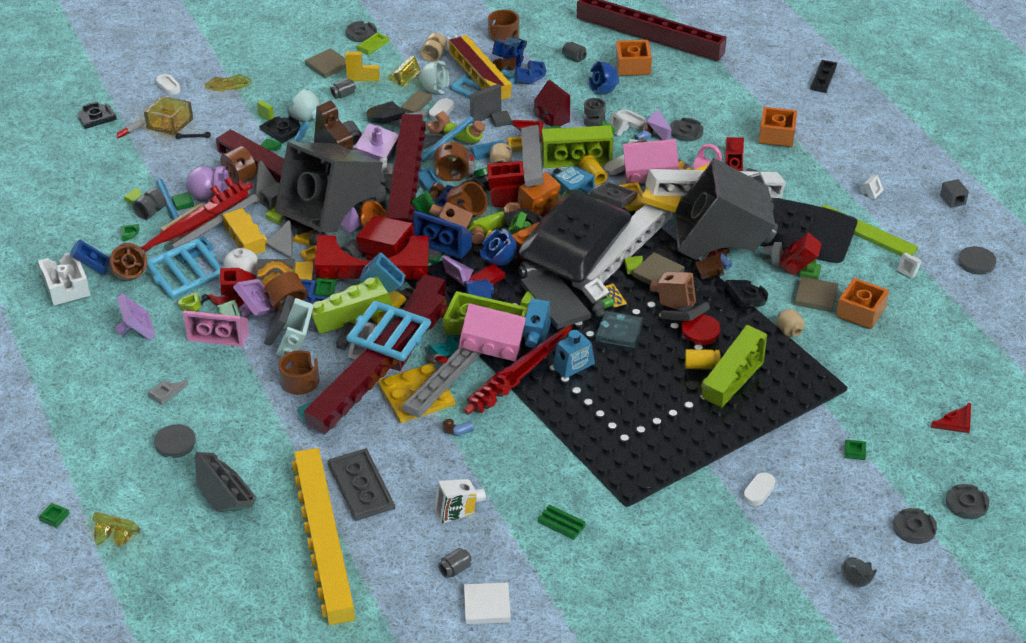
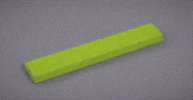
[821,204,918,256]

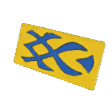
[605,284,627,307]

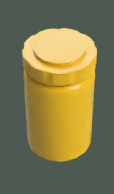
[579,155,608,186]
[685,349,721,369]

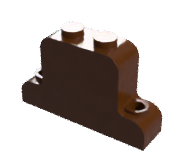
[314,100,353,150]

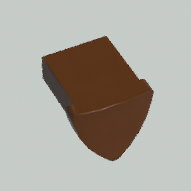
[695,254,724,279]

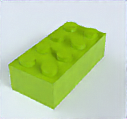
[542,125,613,168]

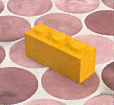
[223,208,267,254]

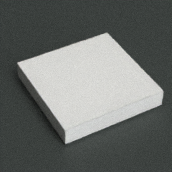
[464,582,511,624]

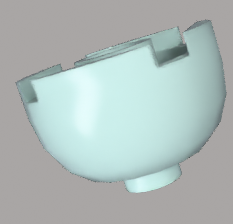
[419,61,449,94]
[287,88,320,122]

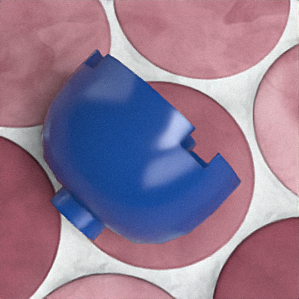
[589,61,619,94]
[480,229,517,266]

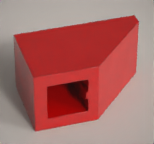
[725,137,744,171]
[220,268,257,296]

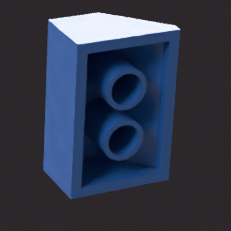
[413,211,472,259]

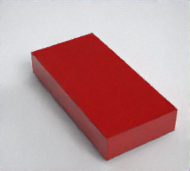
[469,264,505,284]

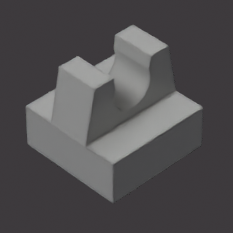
[763,242,783,268]

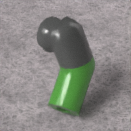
[592,297,614,317]

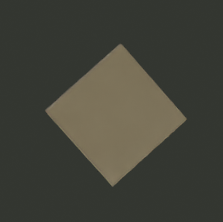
[305,48,346,78]
[632,252,685,285]
[794,277,839,312]

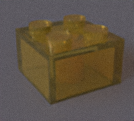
[144,96,194,135]

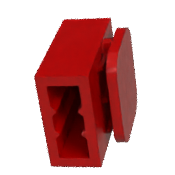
[487,161,525,207]
[356,215,415,259]

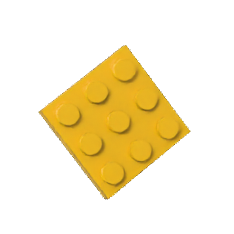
[378,363,456,423]

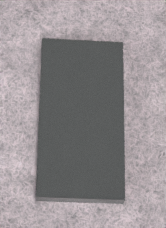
[520,271,591,329]
[328,448,395,521]

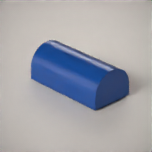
[70,240,110,275]

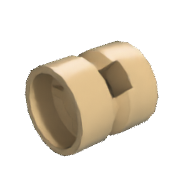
[420,33,447,62]

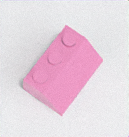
[623,139,679,184]
[459,304,526,362]
[183,311,250,347]

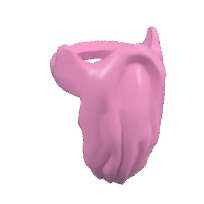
[693,144,722,169]

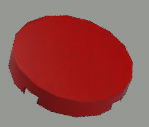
[682,314,720,345]

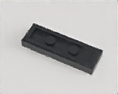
[810,60,837,93]

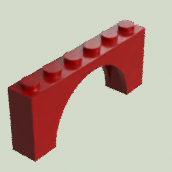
[314,235,429,280]

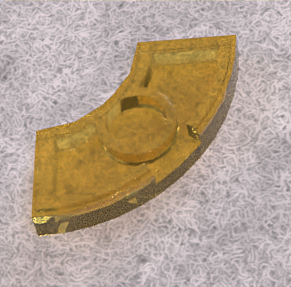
[205,74,252,92]

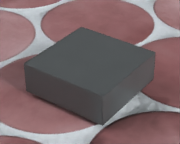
[491,111,512,127]

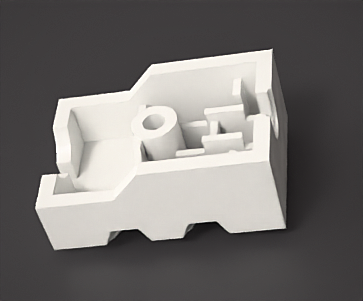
[38,252,91,306]

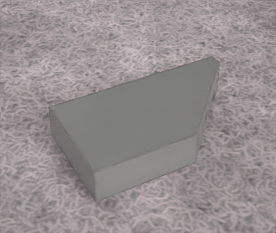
[148,380,189,405]

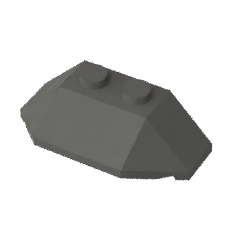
[195,452,257,512]

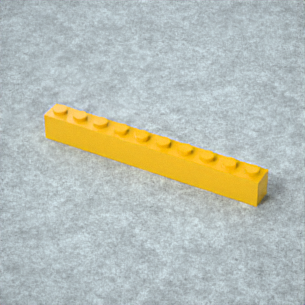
[291,448,355,625]

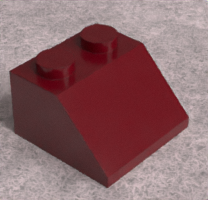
[533,80,570,127]

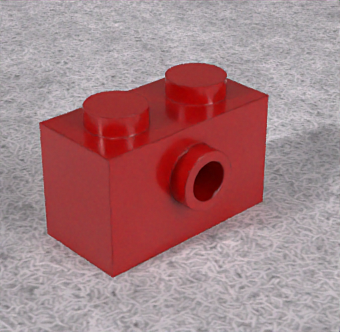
[779,232,822,275]

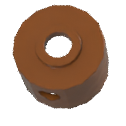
[488,9,520,43]
[434,142,469,181]
[220,146,257,184]
[447,181,488,219]
[264,272,308,312]
[278,350,320,395]

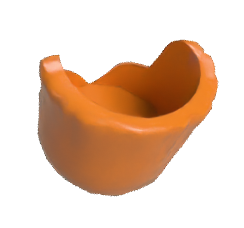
[358,201,387,227]

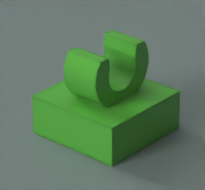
[508,211,532,234]
[799,259,821,280]

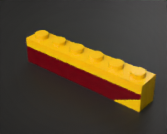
[449,35,512,100]

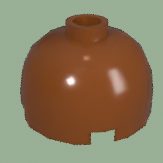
[109,243,147,281]

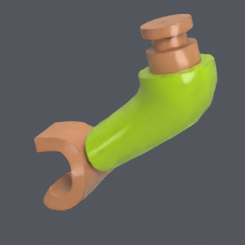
[427,111,485,144]
[468,202,522,245]

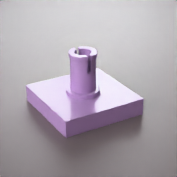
[354,123,399,161]
[233,279,275,317]
[115,293,156,340]

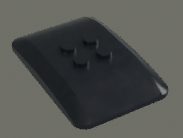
[519,189,631,283]
[760,198,858,263]

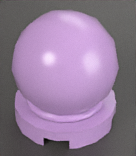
[186,166,229,201]

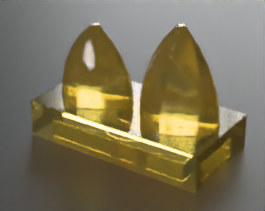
[388,56,421,87]
[92,512,141,547]

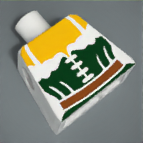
[434,479,486,524]

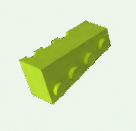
[311,276,393,334]
[443,291,528,337]
[701,325,767,407]

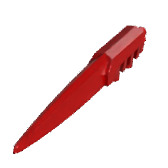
[140,177,253,250]
[463,325,573,415]

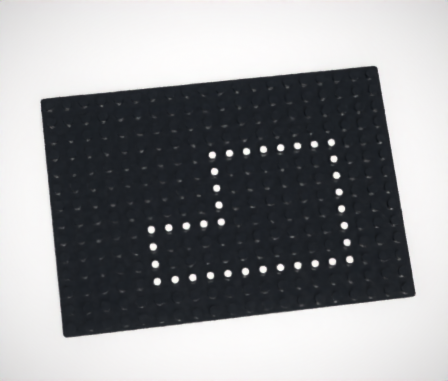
[405,210,848,507]

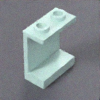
[276,298,314,357]

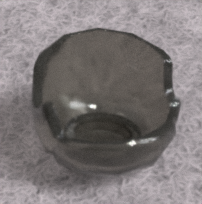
[841,557,877,587]

